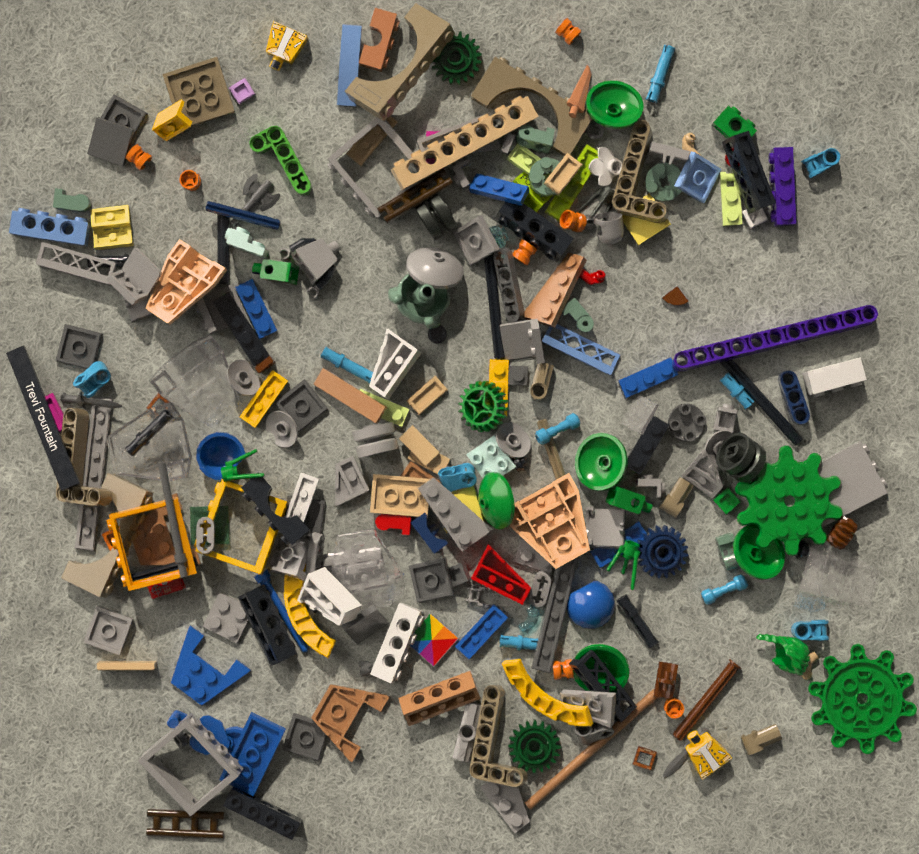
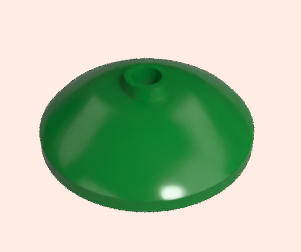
[586,81,644,129]
[575,433,628,491]
[478,472,515,530]
[733,524,785,580]
[573,644,630,693]

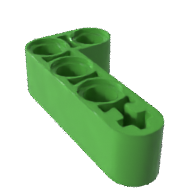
[249,126,312,195]

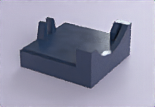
[411,512,448,554]

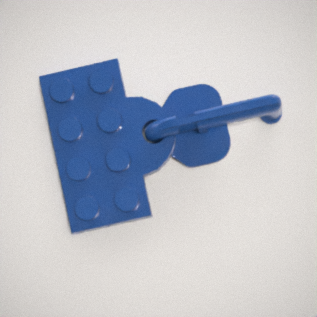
[167,710,286,796]

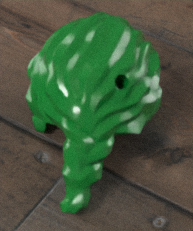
[756,634,810,676]

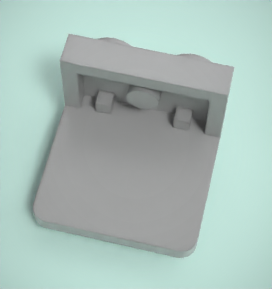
[106,248,162,305]
[194,285,246,334]

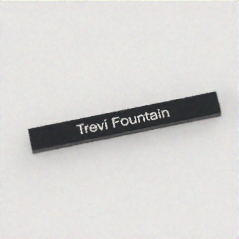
[6,345,80,492]

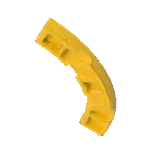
[284,564,336,658]
[502,659,593,726]

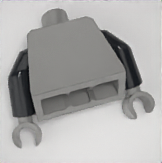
[279,238,340,298]

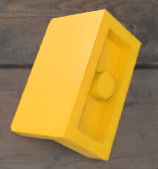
[152,99,193,141]

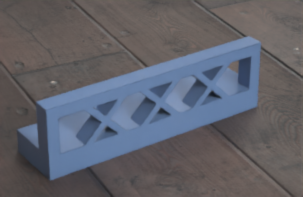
[542,324,620,375]

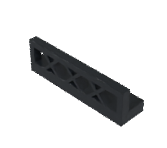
[722,131,776,214]
[569,650,637,722]

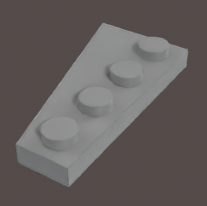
[416,115,501,159]
[417,477,493,552]

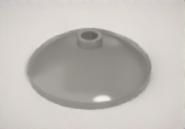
[406,247,463,289]

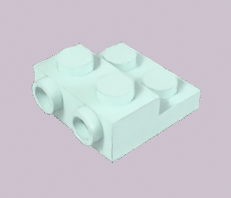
[225,227,269,259]

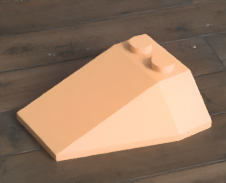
[146,239,227,325]
[510,473,590,569]

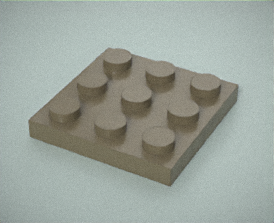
[162,57,235,127]

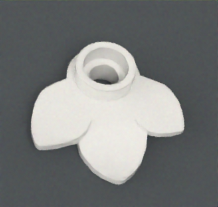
[589,147,622,186]

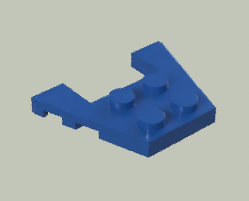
[171,625,251,705]

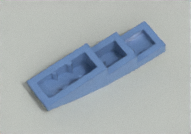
[337,24,362,106]

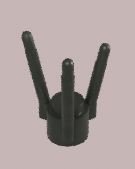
[575,185,615,221]

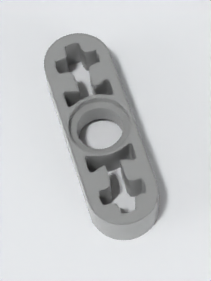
[305,532,325,580]

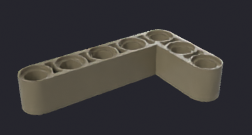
[612,120,669,223]
[56,408,112,506]
[470,685,528,787]

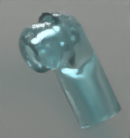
[518,605,540,633]

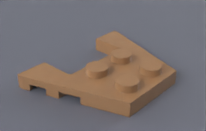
[133,493,201,565]
[311,684,389,762]

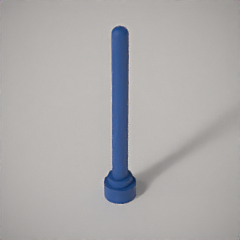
[254,569,309,653]

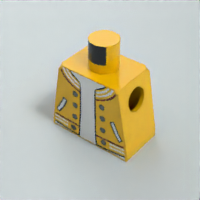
[266,21,308,71]
[686,731,732,780]

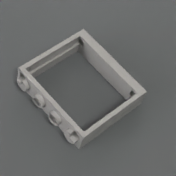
[327,117,423,218]
[138,713,243,816]

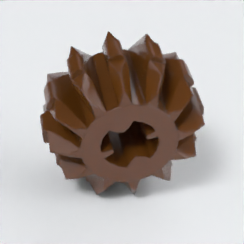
[827,516,857,550]

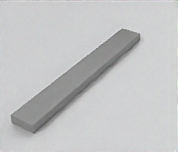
[75,397,113,551]

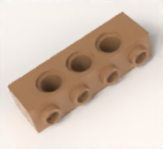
[399,671,481,726]

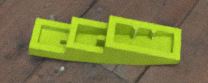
[545,144,598,222]

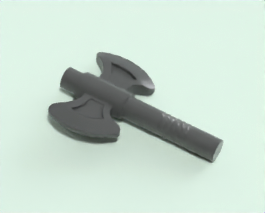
[230,174,280,227]

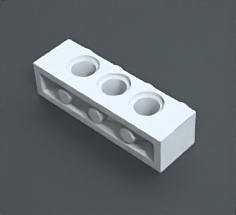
[370,603,424,683]

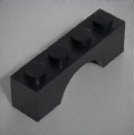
[241,472,311,547]

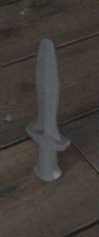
[60,392,122,408]
[663,727,711,778]

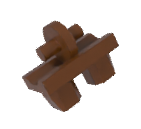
[653,661,678,699]

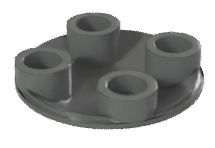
[668,404,706,442]

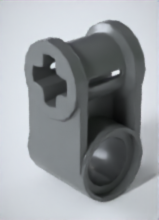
[575,722,614,745]

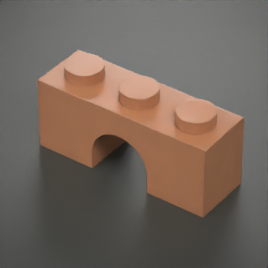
[359,8,400,72]

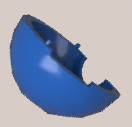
[196,432,246,480]
[566,580,615,629]

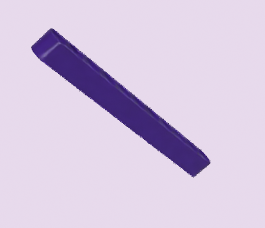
[672,305,878,372]

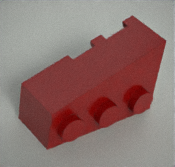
[471,543,531,605]

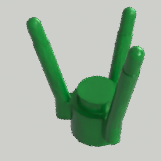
[221,449,265,482]
[607,540,640,591]

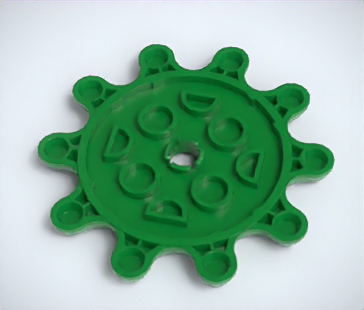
[735,445,843,556]
[808,644,917,754]

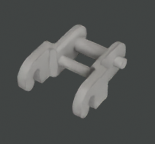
[465,585,492,607]

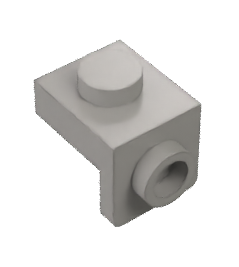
[452,158,471,189]
[713,404,738,433]
[637,474,665,498]

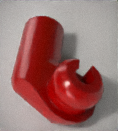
[579,269,606,285]

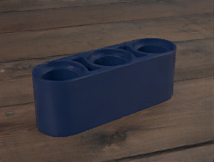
[778,371,810,424]

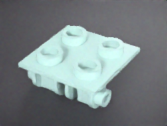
[466,435,516,478]

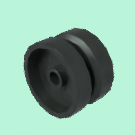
[414,194,458,241]
[716,433,766,482]

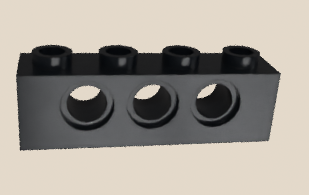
[495,202,574,262]
[238,585,297,666]
[223,787,302,840]

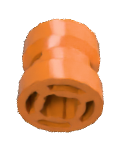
[555,18,582,45]
[125,144,152,171]
[179,170,201,191]
[560,210,587,232]
[513,239,537,266]
[552,659,573,680]
[664,697,684,719]

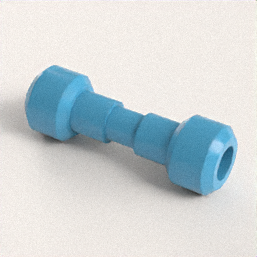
[535,413,581,445]
[701,574,748,605]

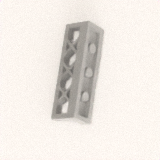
[36,242,117,286]

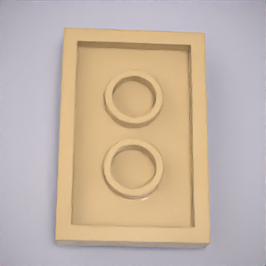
[370,474,430,517]

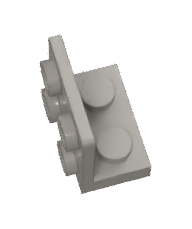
[500,318,545,364]

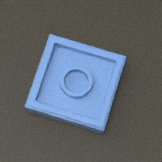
[674,151,721,203]

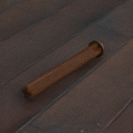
[673,659,742,741]

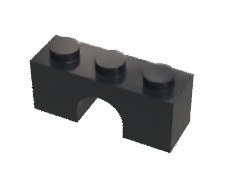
[627,415,669,475]

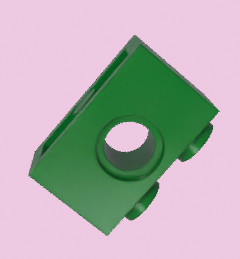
[712,105,757,139]

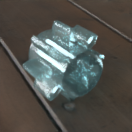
[489,226,509,248]

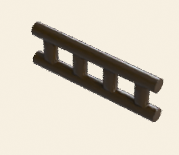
[377,169,454,224]
[146,809,224,839]

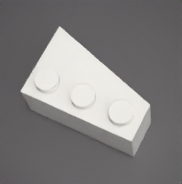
[369,329,421,400]
[802,357,867,397]
[297,567,362,626]

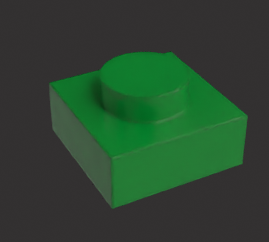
[713,487,740,514]

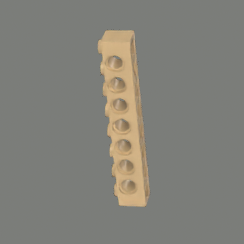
[391,96,539,190]

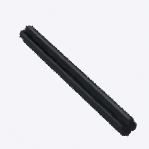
[484,253,505,359]
[720,359,803,445]

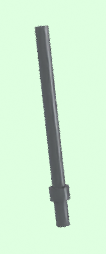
[158,462,188,578]

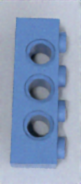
[9,208,91,247]

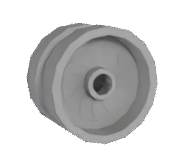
[352,422,399,458]

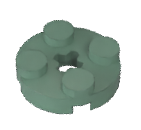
[529,157,560,197]
[645,162,681,201]

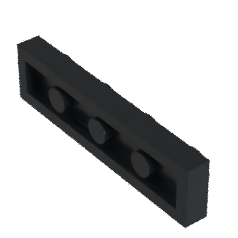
[213,291,270,366]

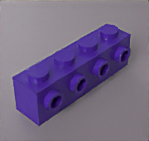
[768,147,796,227]

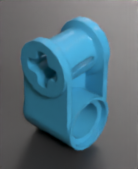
[801,148,840,179]
[73,361,111,398]
[438,463,477,492]
[791,620,829,641]

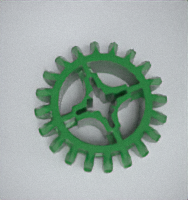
[458,381,509,432]

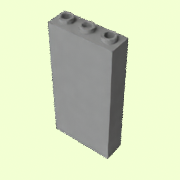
[780,442,888,547]

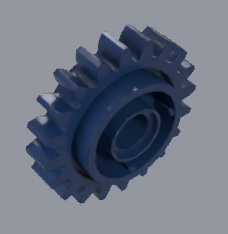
[637,525,688,579]

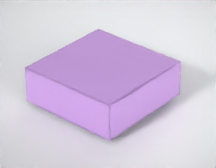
[229,78,256,105]

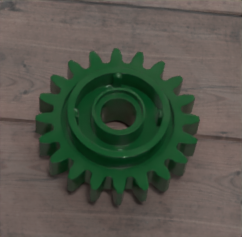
[431,31,482,85]
[508,719,561,773]

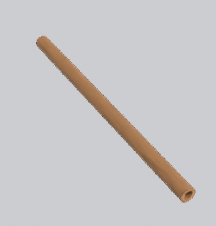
[525,689,658,810]

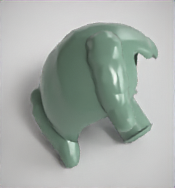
[388,274,450,329]

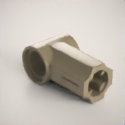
[530,363,554,401]
[659,477,694,518]
[741,724,782,755]

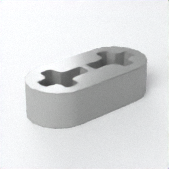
[196,517,215,554]
[529,570,552,607]

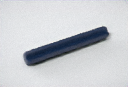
[205,201,280,230]

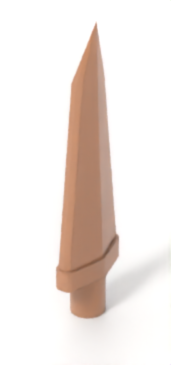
[567,65,591,118]

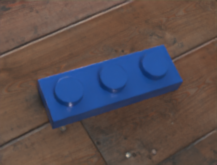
[469,173,529,206]
[235,279,277,339]
[618,357,679,398]
[590,521,647,568]
[455,604,508,659]

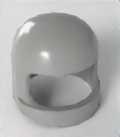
[594,212,624,244]

